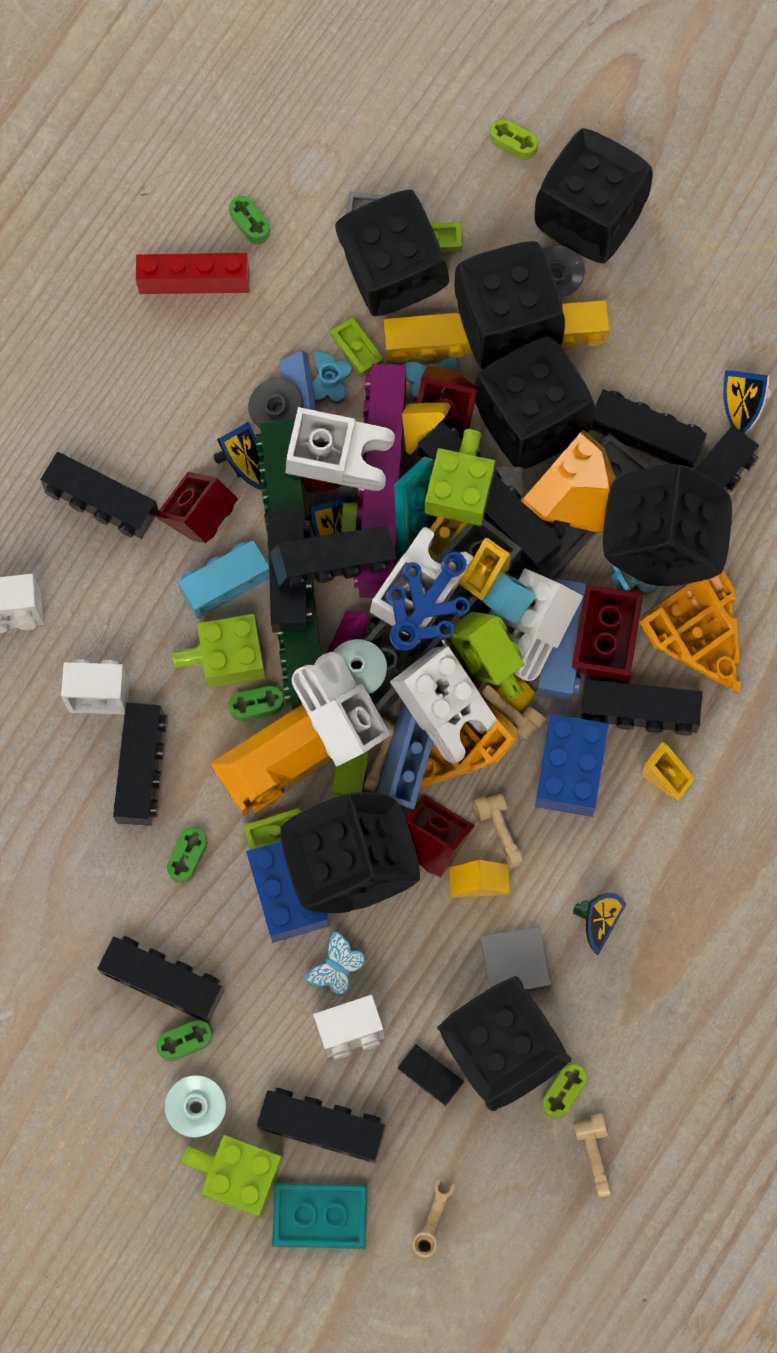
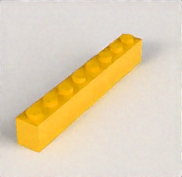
[383,300,610,363]

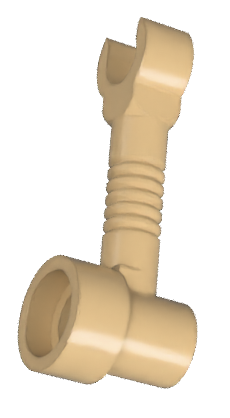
[477,682,547,741]
[363,716,395,793]
[472,793,523,869]
[573,1112,611,1199]
[412,1179,454,1259]

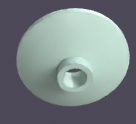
[333,639,387,694]
[165,1075,226,1138]

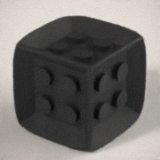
[534,128,653,264]
[335,189,449,317]
[454,241,565,370]
[474,336,595,470]
[603,464,732,586]
[280,792,420,913]
[437,976,572,1111]

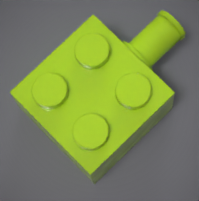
[425,429,495,526]
[444,611,525,700]
[172,614,266,688]
[181,1135,283,1219]

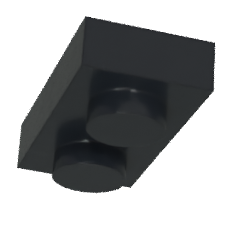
[397,1044,464,1107]

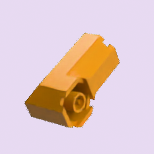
[210,704,333,817]

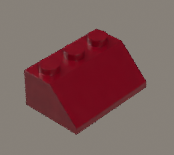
[572,584,644,684]

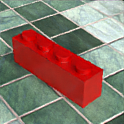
[135,253,249,294]

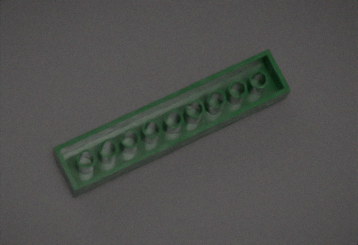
[256,419,322,710]

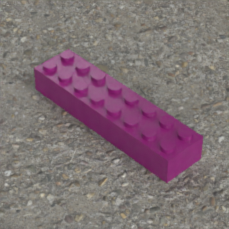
[354,364,406,598]

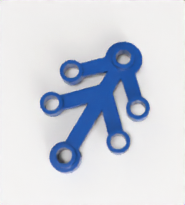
[386,552,470,651]

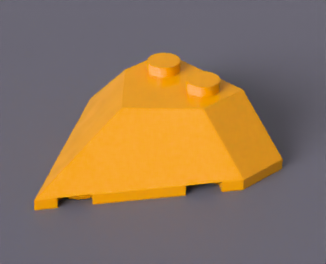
[521,430,616,534]
[639,570,741,693]
[420,686,517,789]

